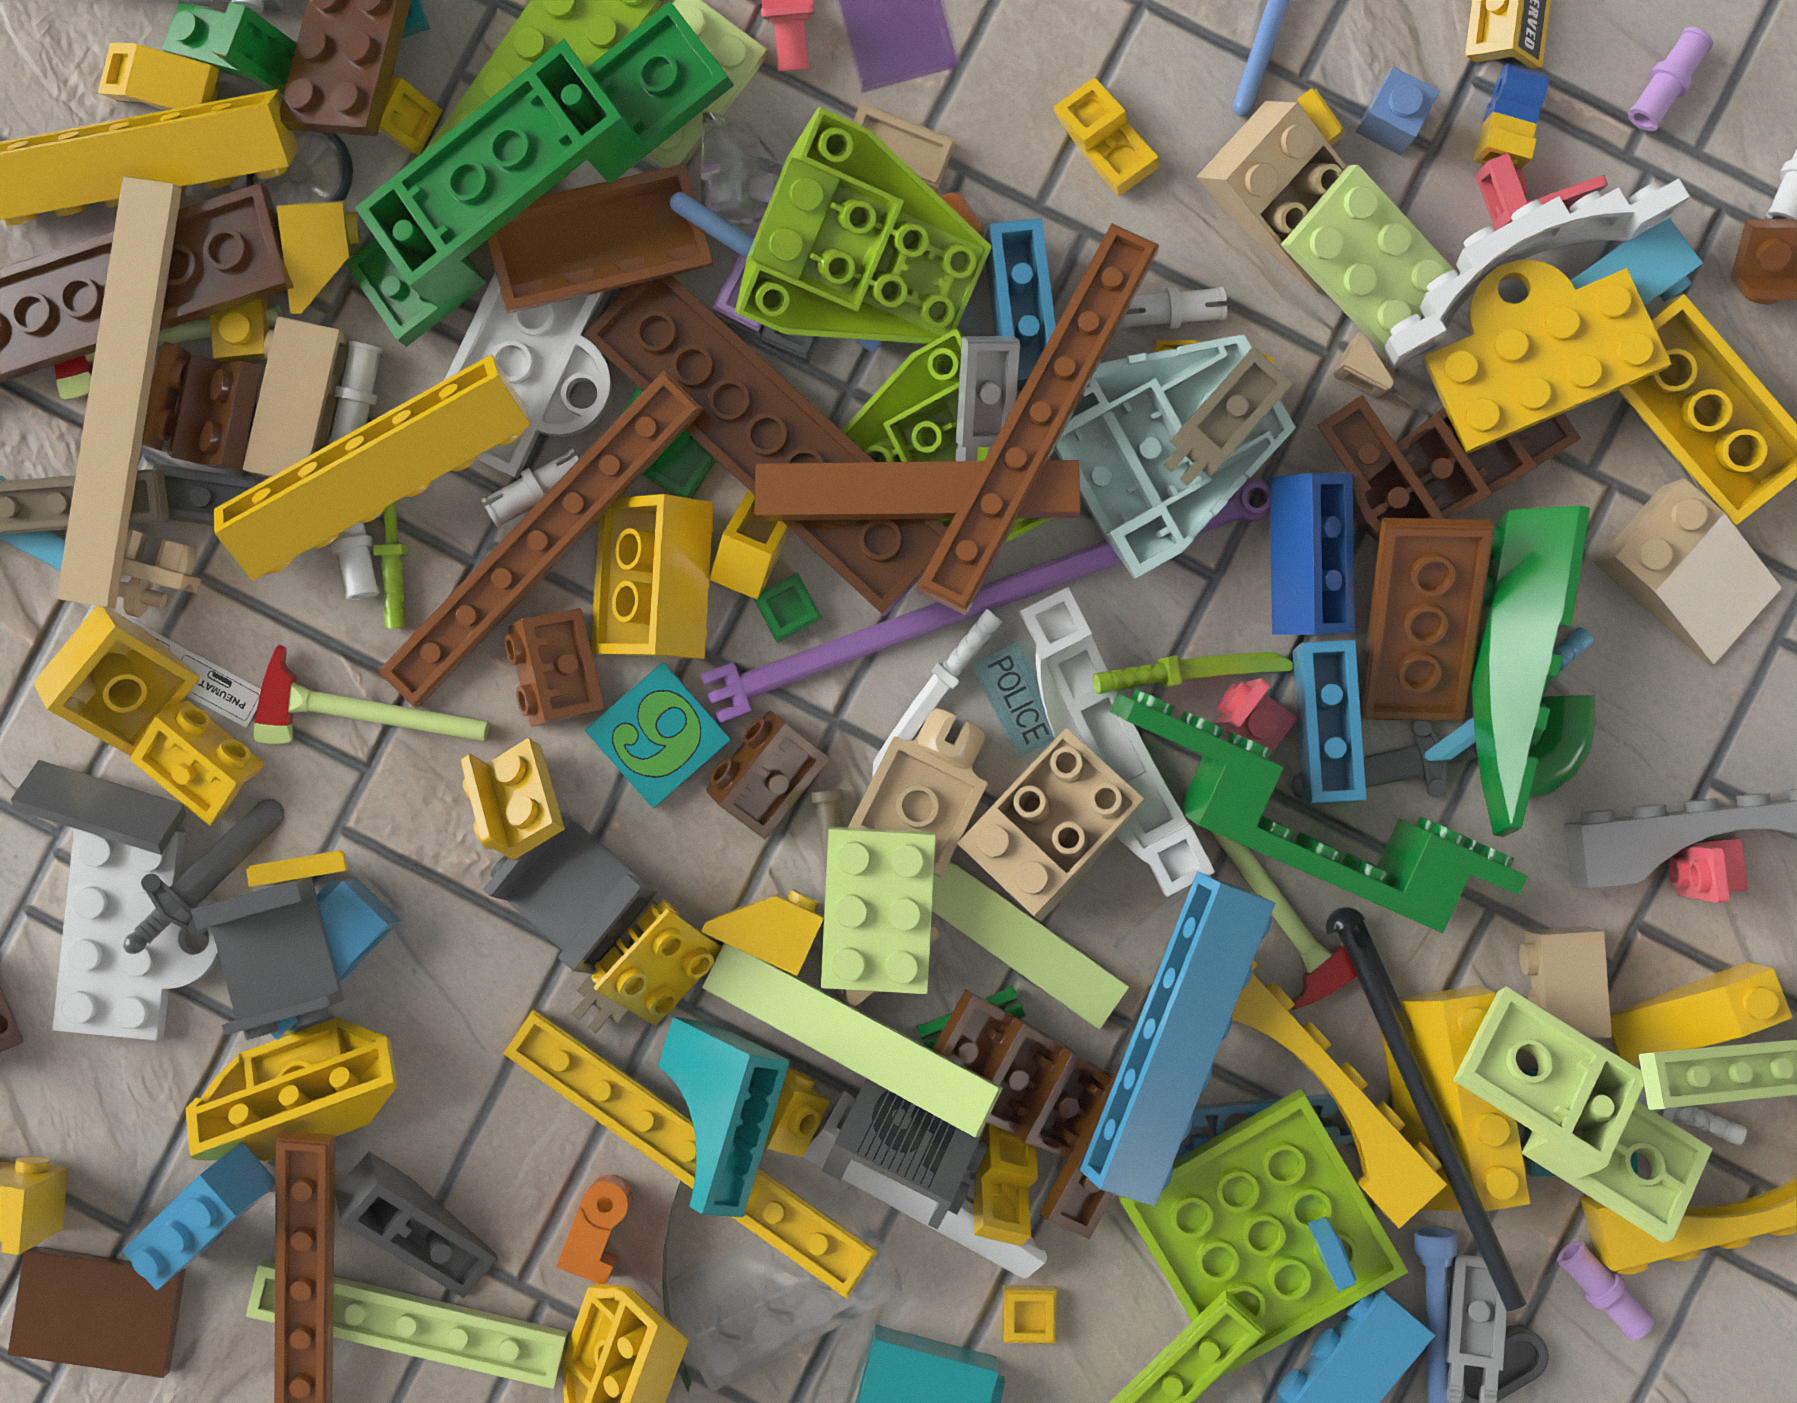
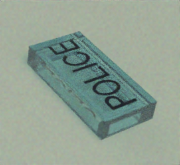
[971,642,1055,758]

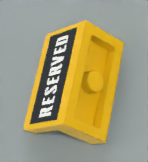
[1465,0,1551,69]

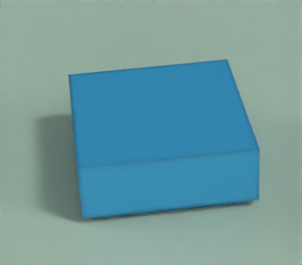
[1307,1216,1357,1291]

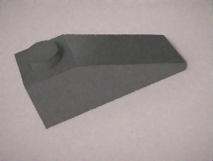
[335,1151,498,1298]

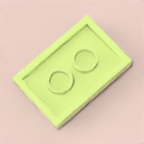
[647,0,768,168]
[1281,164,1458,352]
[821,827,936,994]

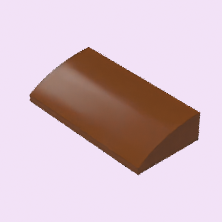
[487,164,713,314]

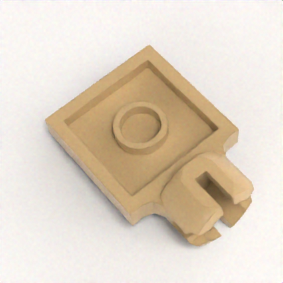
[848,708,988,878]

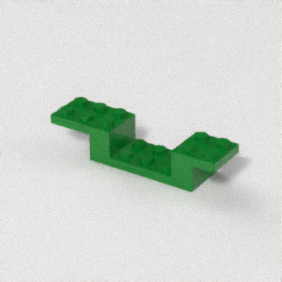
[345,1,734,347]
[1109,689,1528,933]

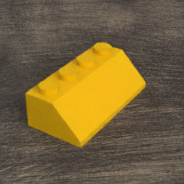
[1617,294,1797,526]
[1380,985,1530,1212]

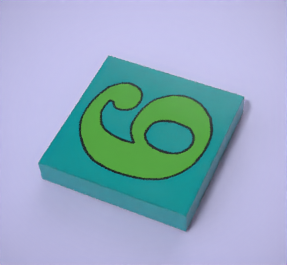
[584,662,732,808]

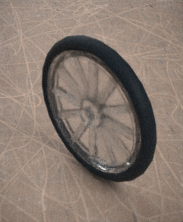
[246,131,353,223]

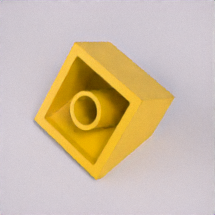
[33,606,200,756]

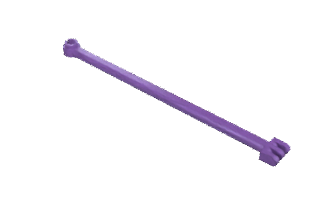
[701,479,1270,723]

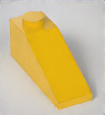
[1610,962,1793,1065]

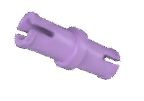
[1628,27,1714,131]
[1557,1240,1654,1340]

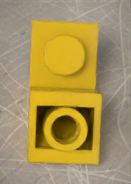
[98,43,220,111]

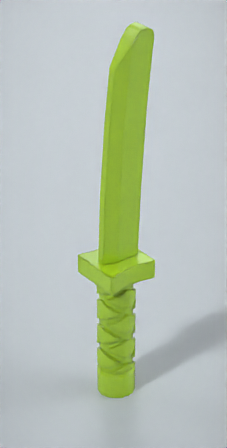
[373,501,409,629]
[1093,652,1293,694]

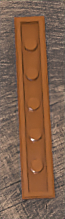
[755,460,1080,521]
[274,1130,335,1403]

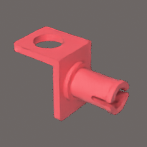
[761,0,815,71]

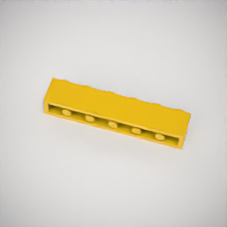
[0,89,299,226]
[214,354,531,581]

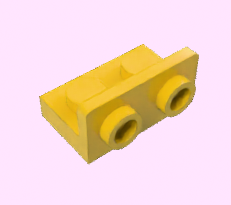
[130,700,264,826]
[461,738,565,860]

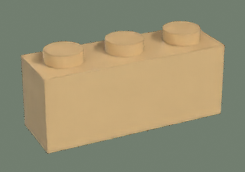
[243,316,353,479]

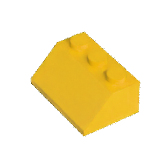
[591,494,714,659]

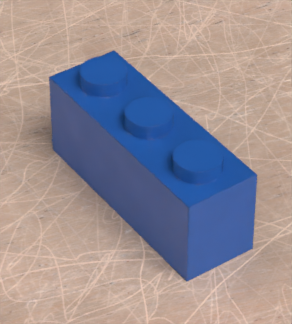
[1269,473,1355,635]

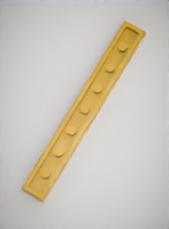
[503,1010,879,1299]

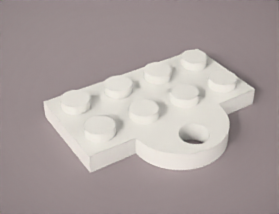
[444,272,613,479]
[52,828,220,1041]

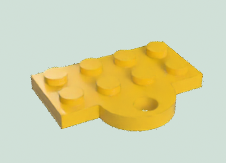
[1423,260,1672,454]

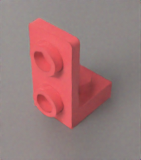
[1475,153,1608,231]
[1214,678,1298,756]
[1668,838,1748,903]

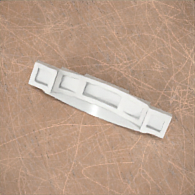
[1383,178,1690,369]
[1020,587,1215,897]

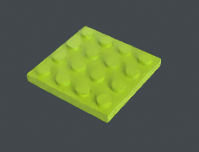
[1118,1088,1408,1376]

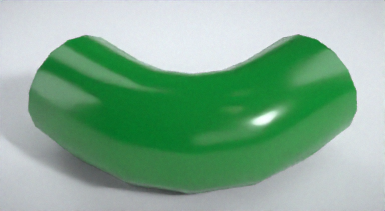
[1528,695,1596,799]

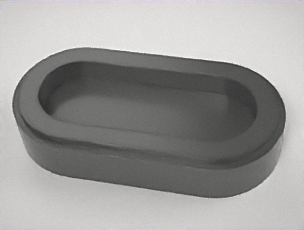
[1448,1325,1549,1403]

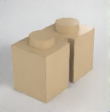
[1519,927,1612,1039]

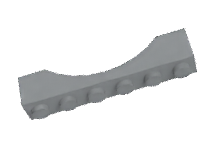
[1564,789,1797,889]

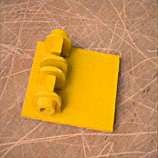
[591,899,722,1026]

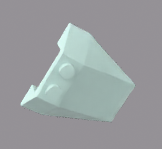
[1055,334,1296,579]

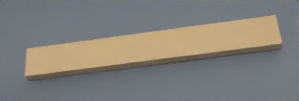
[56,176,182,608]

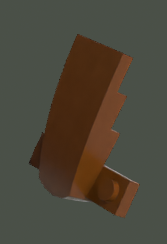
[1316,394,1581,541]
[932,989,1126,1239]

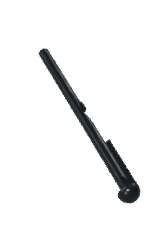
[1326,907,1527,1311]

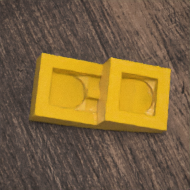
[1053,77,1160,198]
[973,1123,1038,1246]

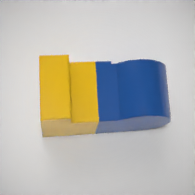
[1472,63,1549,169]

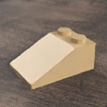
[1594,478,1782,665]

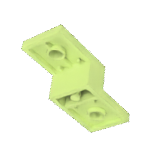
[1453,986,1713,1243]

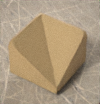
[1333,332,1395,399]

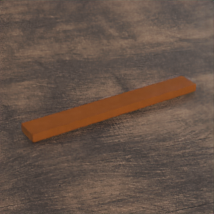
[917,223,1159,615]
[378,370,704,708]

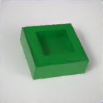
[753,572,823,643]

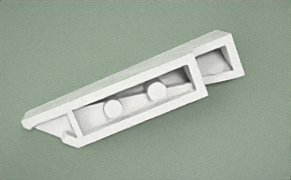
[803,1091,1047,1278]

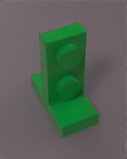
[161,1,297,99]

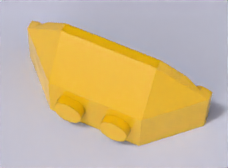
[185,1017,398,1161]
[561,1283,689,1403]

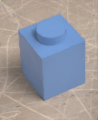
[1355,67,1440,155]

